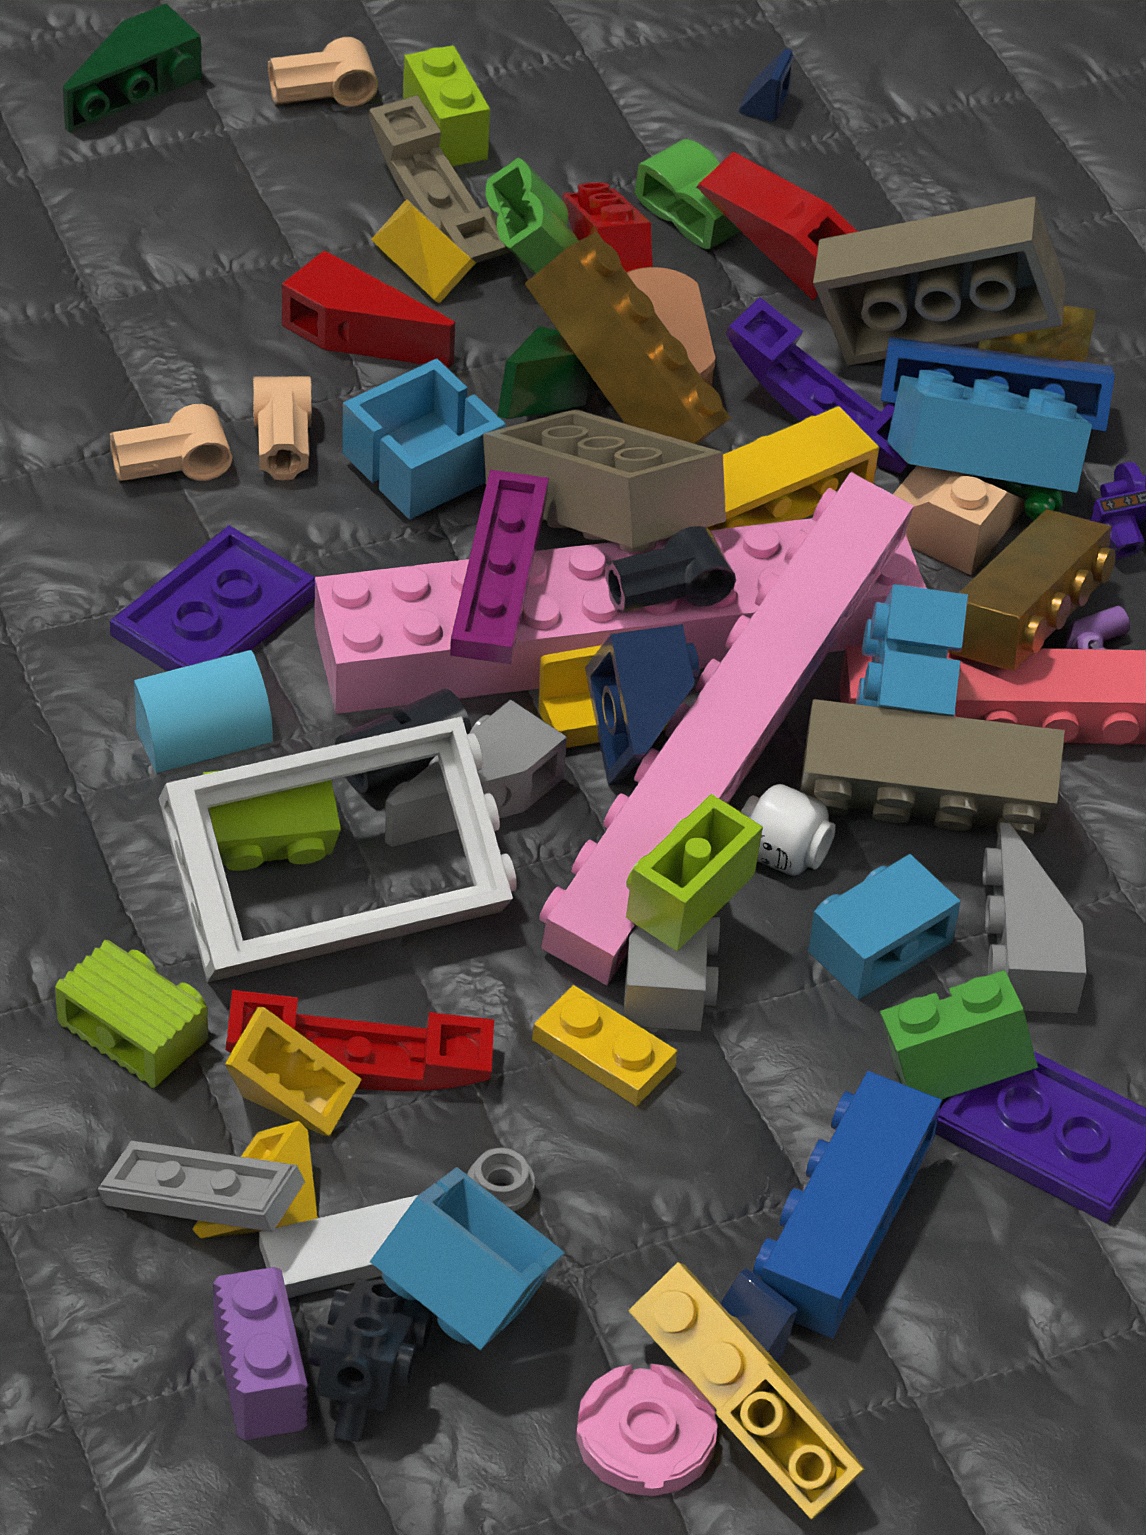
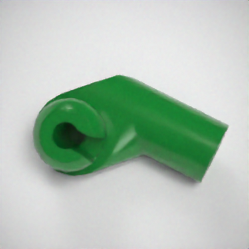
[991,478,1063,521]

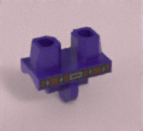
[1087,461,1146,560]

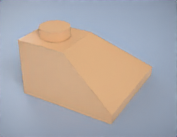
[893,465,1026,575]

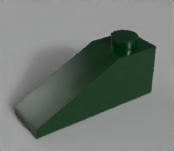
[497,326,601,419]

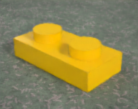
[532,985,677,1107]

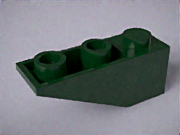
[63,3,202,132]

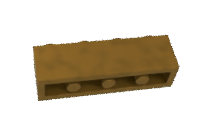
[525,232,731,444]
[948,509,1115,671]

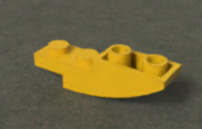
[628,1262,865,1520]

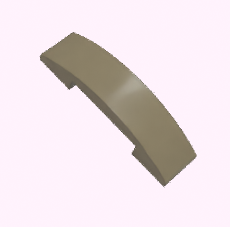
[369,95,511,263]

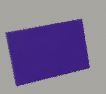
[110,525,315,671]
[935,1051,1146,1223]

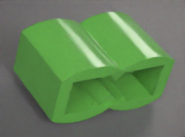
[635,139,741,249]
[485,158,578,274]

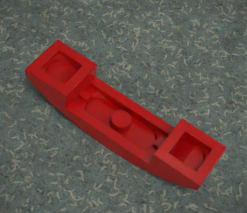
[226,990,494,1091]

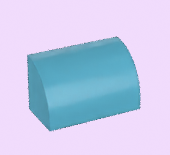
[134,650,273,773]

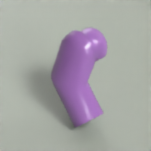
[1064,606,1130,650]

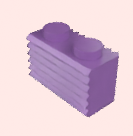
[213,1267,308,1440]

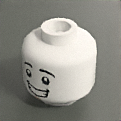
[741,784,835,876]

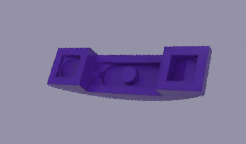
[725,297,910,473]

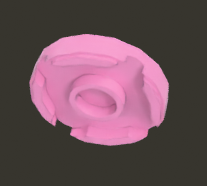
[576,1364,717,1497]

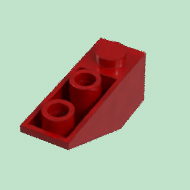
[696,151,858,301]
[562,182,653,273]
[282,250,456,368]

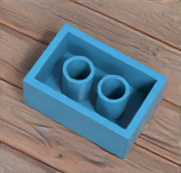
[887,370,1092,493]

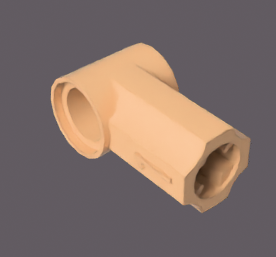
[268,37,378,107]
[253,376,311,480]
[110,404,232,482]

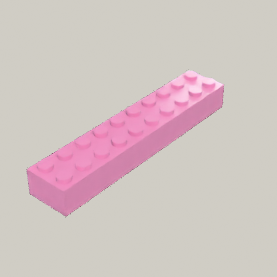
[315,518,927,714]

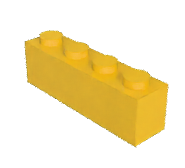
[706,406,879,530]

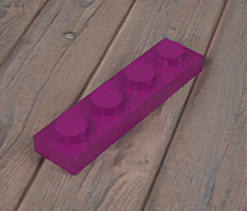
[450,470,549,664]

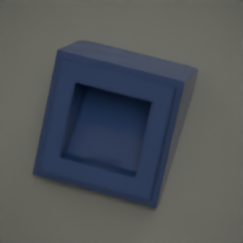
[739,48,794,122]
[720,1268,798,1361]

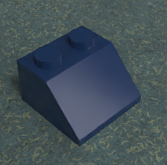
[585,624,699,785]

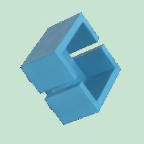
[342,359,506,520]
[856,584,968,717]
[369,1167,565,1350]

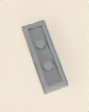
[98,1140,305,1232]

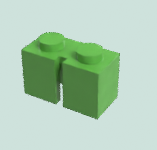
[880,970,1038,1100]

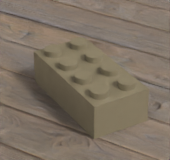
[813,196,1066,366]
[483,410,726,552]
[800,699,1065,838]

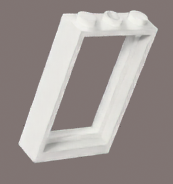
[159,717,517,982]

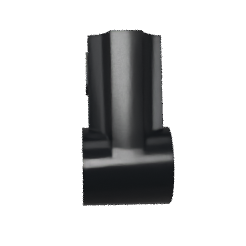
[605,526,736,612]

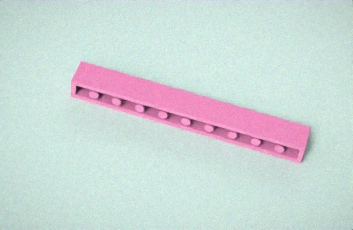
[539,472,914,985]

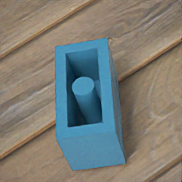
[808,854,961,1000]

